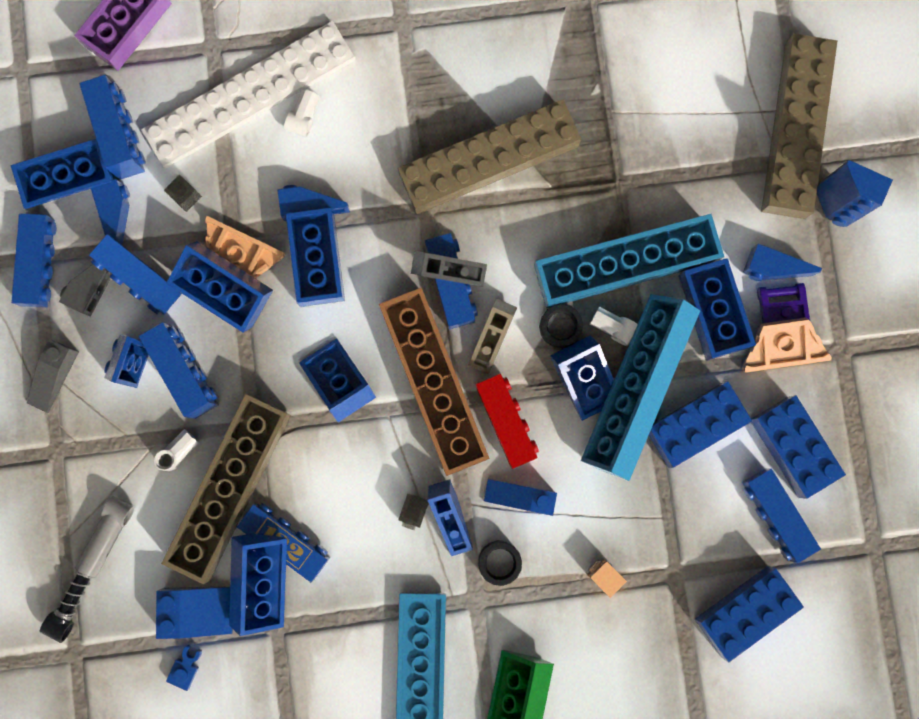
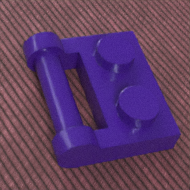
[757,283,810,324]

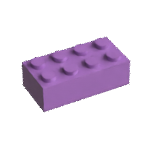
[74,0,172,71]

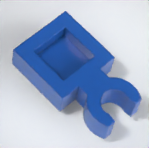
[166,645,202,691]

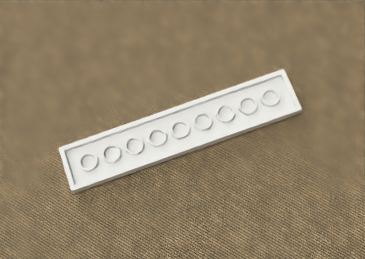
[141,20,355,169]

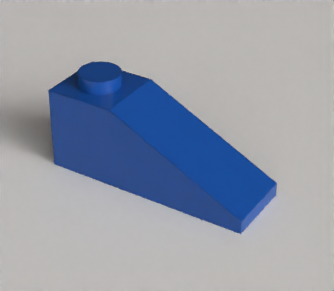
[91,179,130,245]
[278,185,350,221]
[743,244,822,281]
[427,479,473,556]
[484,479,557,516]

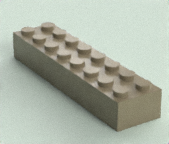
[761,33,838,219]
[398,99,581,215]
[161,394,291,584]

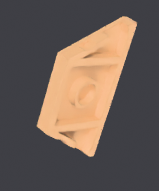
[205,216,286,278]
[742,318,831,372]

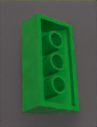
[487,650,554,719]

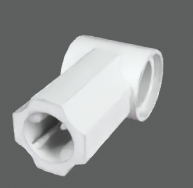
[284,89,320,137]
[590,307,638,346]
[154,429,199,472]

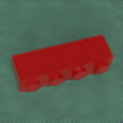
[475,374,539,469]

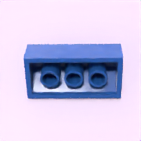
[10,139,113,209]
[817,160,893,227]
[229,533,287,636]

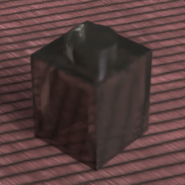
[164,174,202,212]
[398,493,429,530]

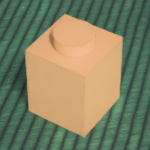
[588,559,627,598]

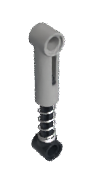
[39,496,134,643]

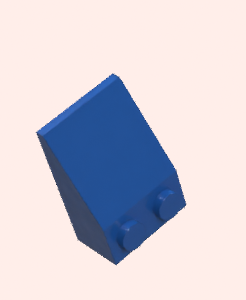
[104,335,149,388]
[550,336,614,421]
[299,338,376,422]
[156,587,233,639]

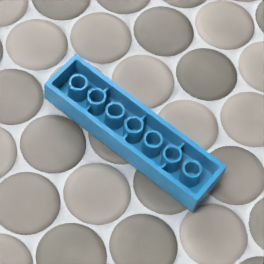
[534,214,724,308]
[580,294,700,481]

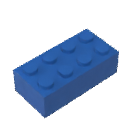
[79,75,146,180]
[286,208,345,307]
[166,241,273,333]
[679,258,756,361]
[138,322,219,419]
[649,382,752,468]
[751,395,846,499]
[694,566,804,663]

